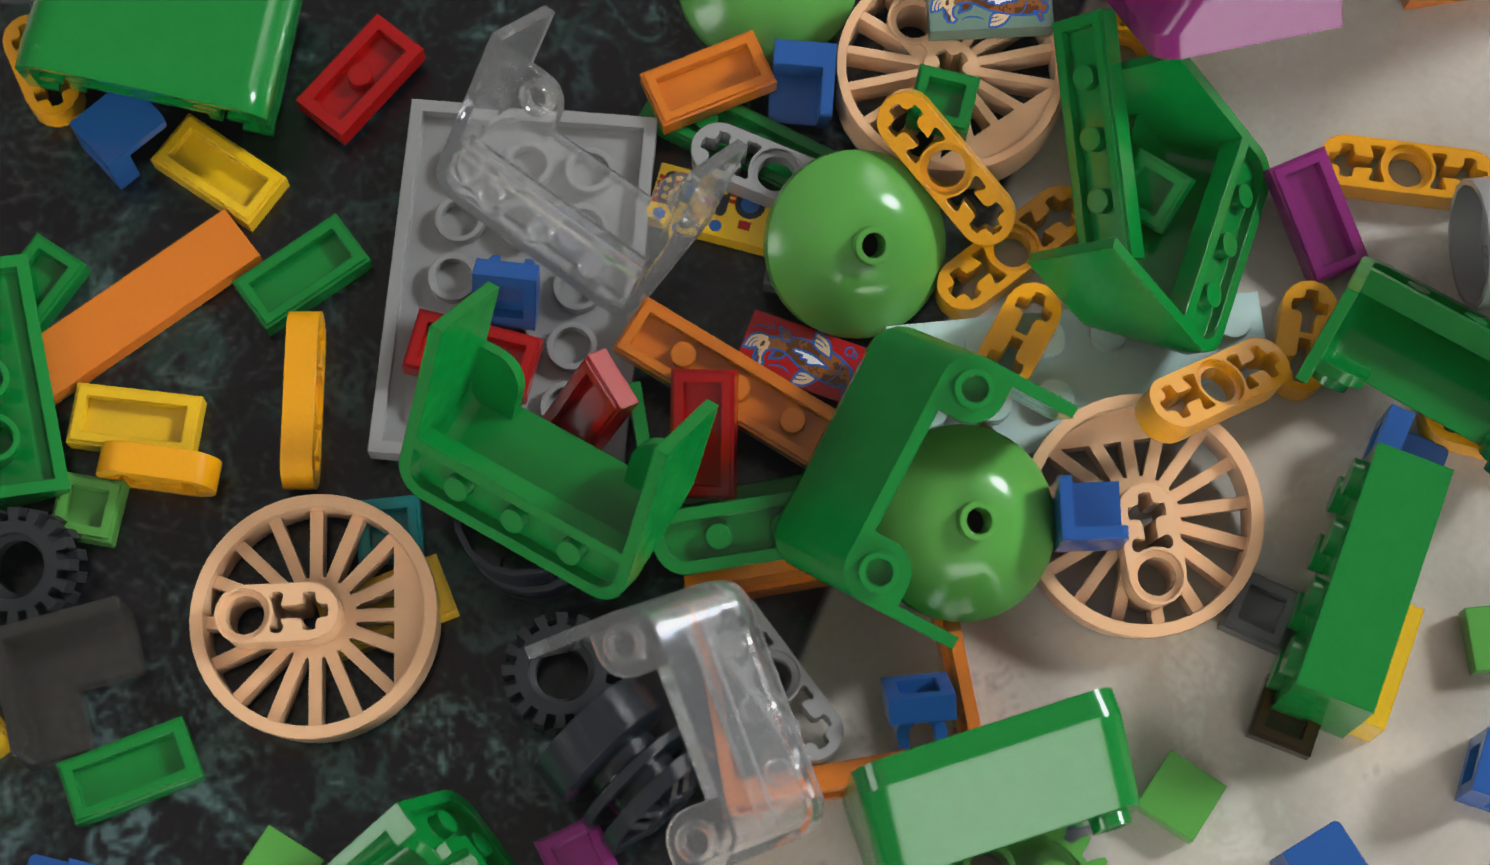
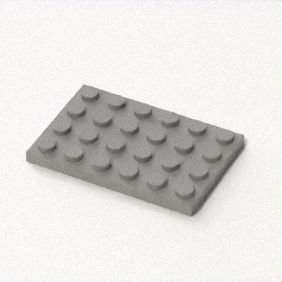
[368,99,658,464]

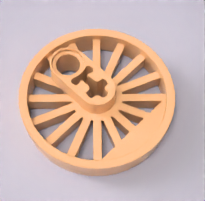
[833,0,1061,189]
[1032,394,1265,639]
[189,494,441,743]

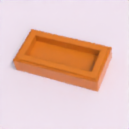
[640,30,777,135]

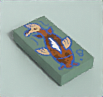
[926,0,1054,41]

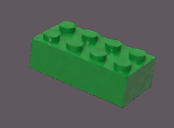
[1266,442,1454,738]

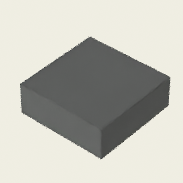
[1217,572,1299,655]

